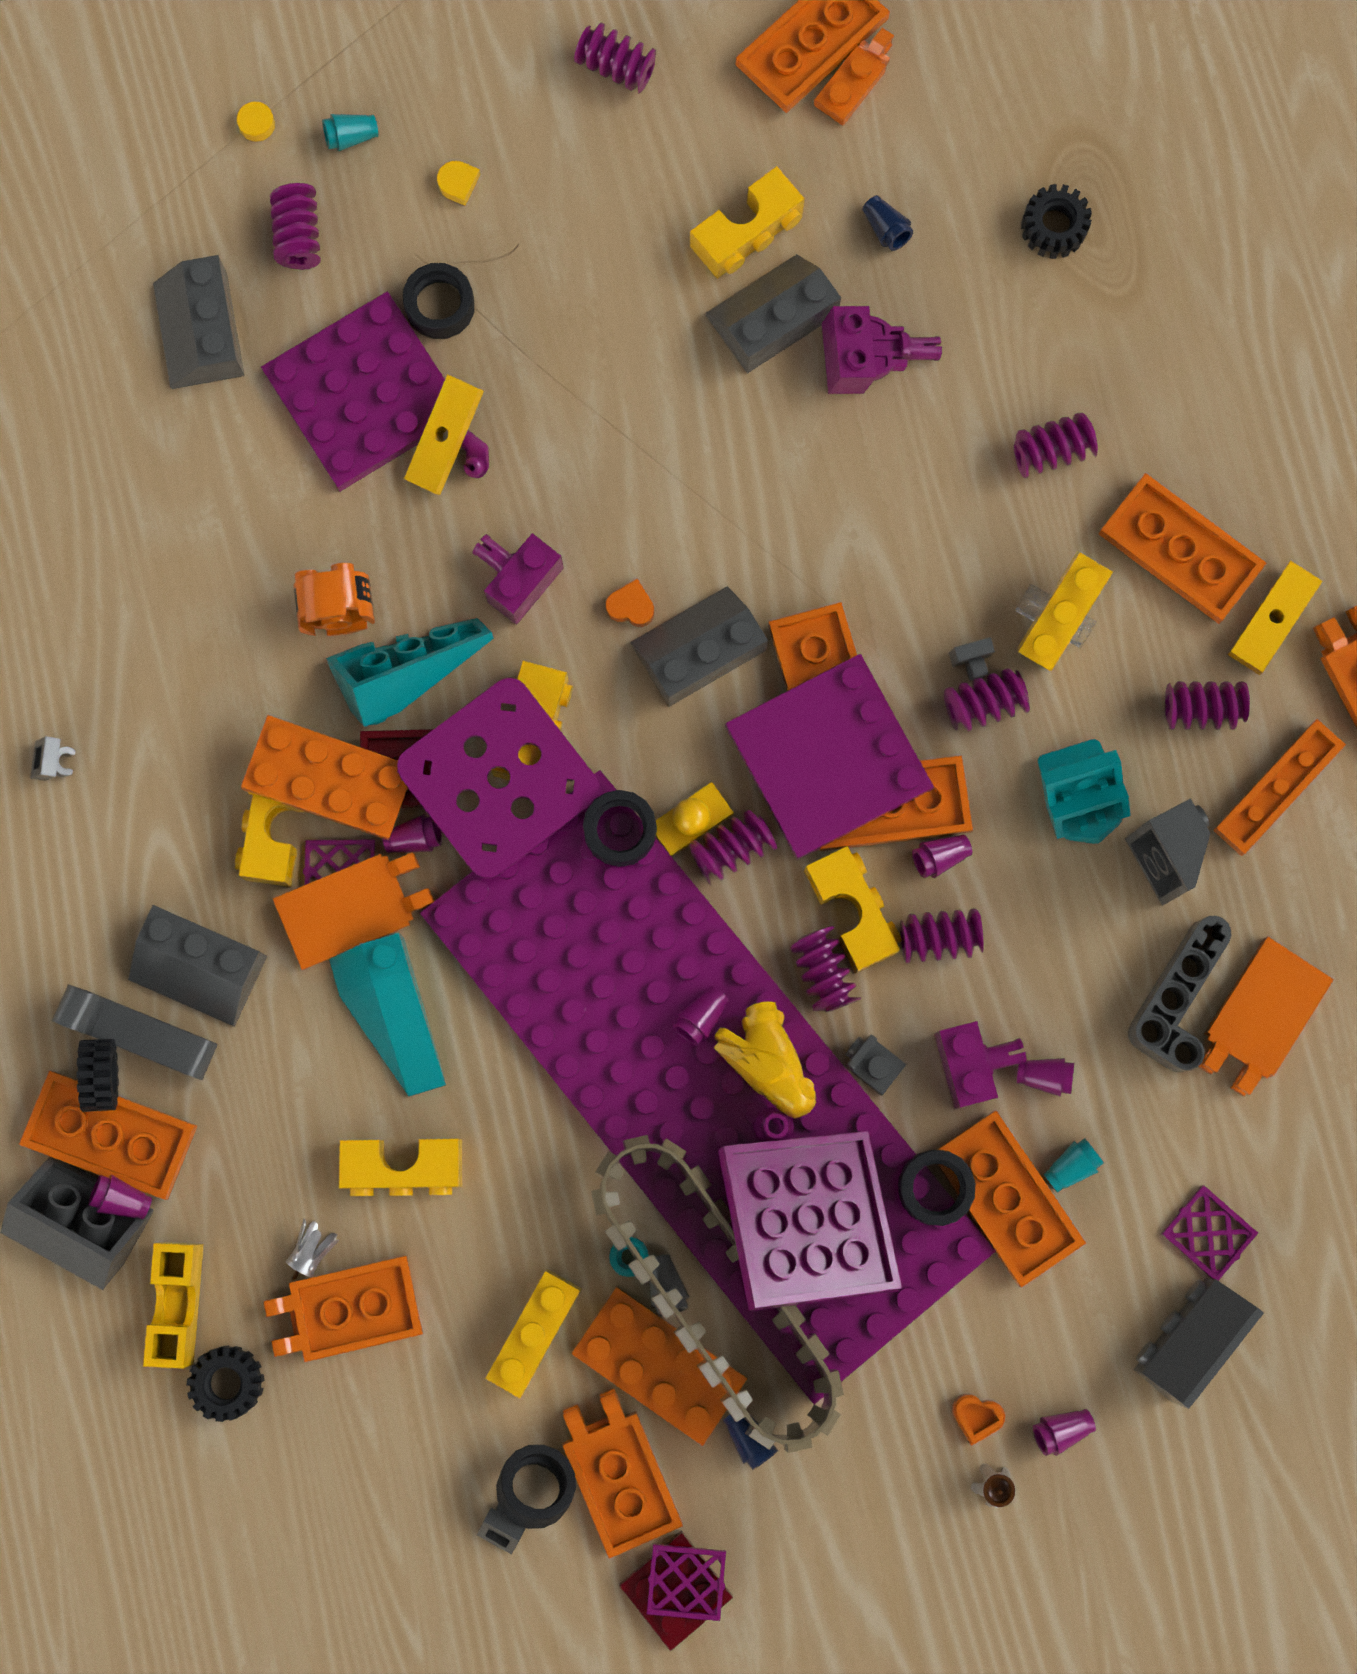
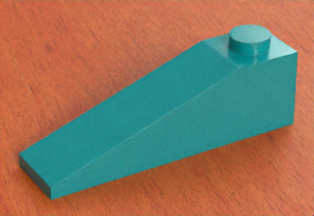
[326,618,494,727]
[329,933,446,1097]

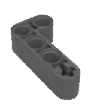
[1128,916,1231,1072]
[52,984,218,1080]

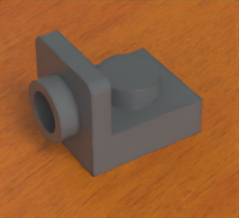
[845,1034,907,1096]

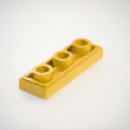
[404,374,484,495]
[1228,561,1323,675]

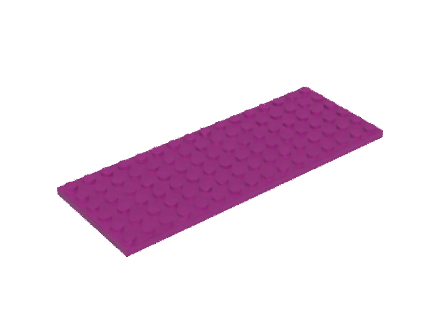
[420,770,996,1405]

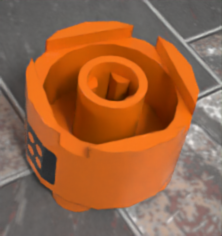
[293,563,375,636]

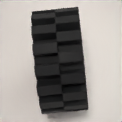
[1021,184,1092,259]
[76,1039,119,1112]
[186,1345,265,1422]

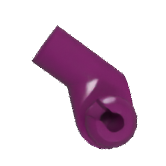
[461,430,489,478]

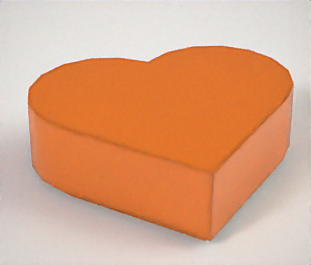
[606,578,654,627]
[952,1394,1005,1446]

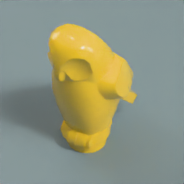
[714,1002,816,1118]

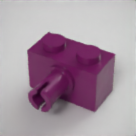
[472,533,564,625]
[934,1021,1027,1109]

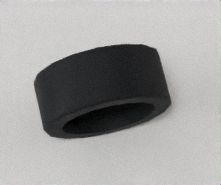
[403,263,474,339]
[583,790,657,867]
[898,1150,976,1226]
[496,1444,576,1529]

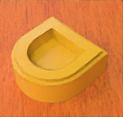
[437,161,481,206]

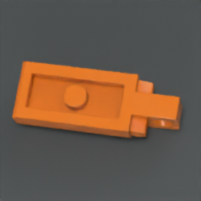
[814,27,894,126]

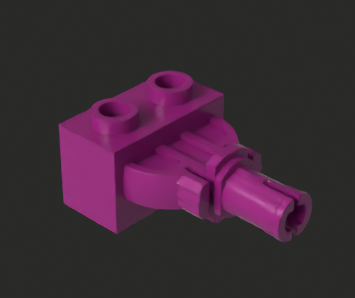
[821,306,942,394]

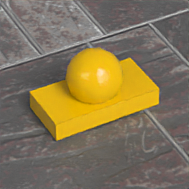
[656,782,734,857]

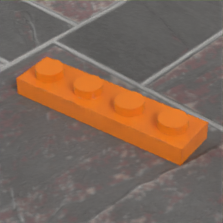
[1213,719,1346,856]

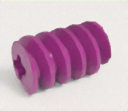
[574,22,657,94]
[270,183,321,270]
[1014,413,1098,478]
[944,668,1030,732]
[1165,681,1250,730]
[690,810,778,886]
[900,908,984,963]
[790,926,861,1012]

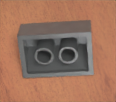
[706,254,841,374]
[153,255,245,389]
[631,586,768,707]
[1125,798,1211,906]
[128,905,267,1026]
[0,1157,153,1290]
[1134,1278,1264,1409]

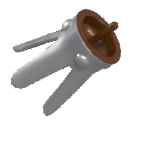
[285,1219,339,1280]
[971,1464,1015,1508]

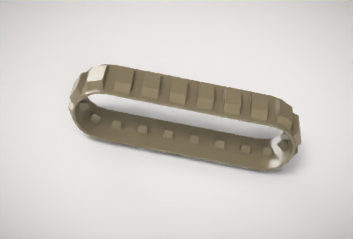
[591,1135,844,1453]

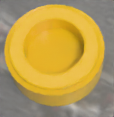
[237,102,275,142]

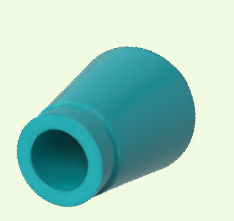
[322,114,379,152]
[1044,1138,1104,1193]

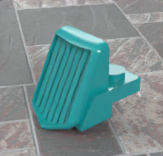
[1038,739,1131,844]

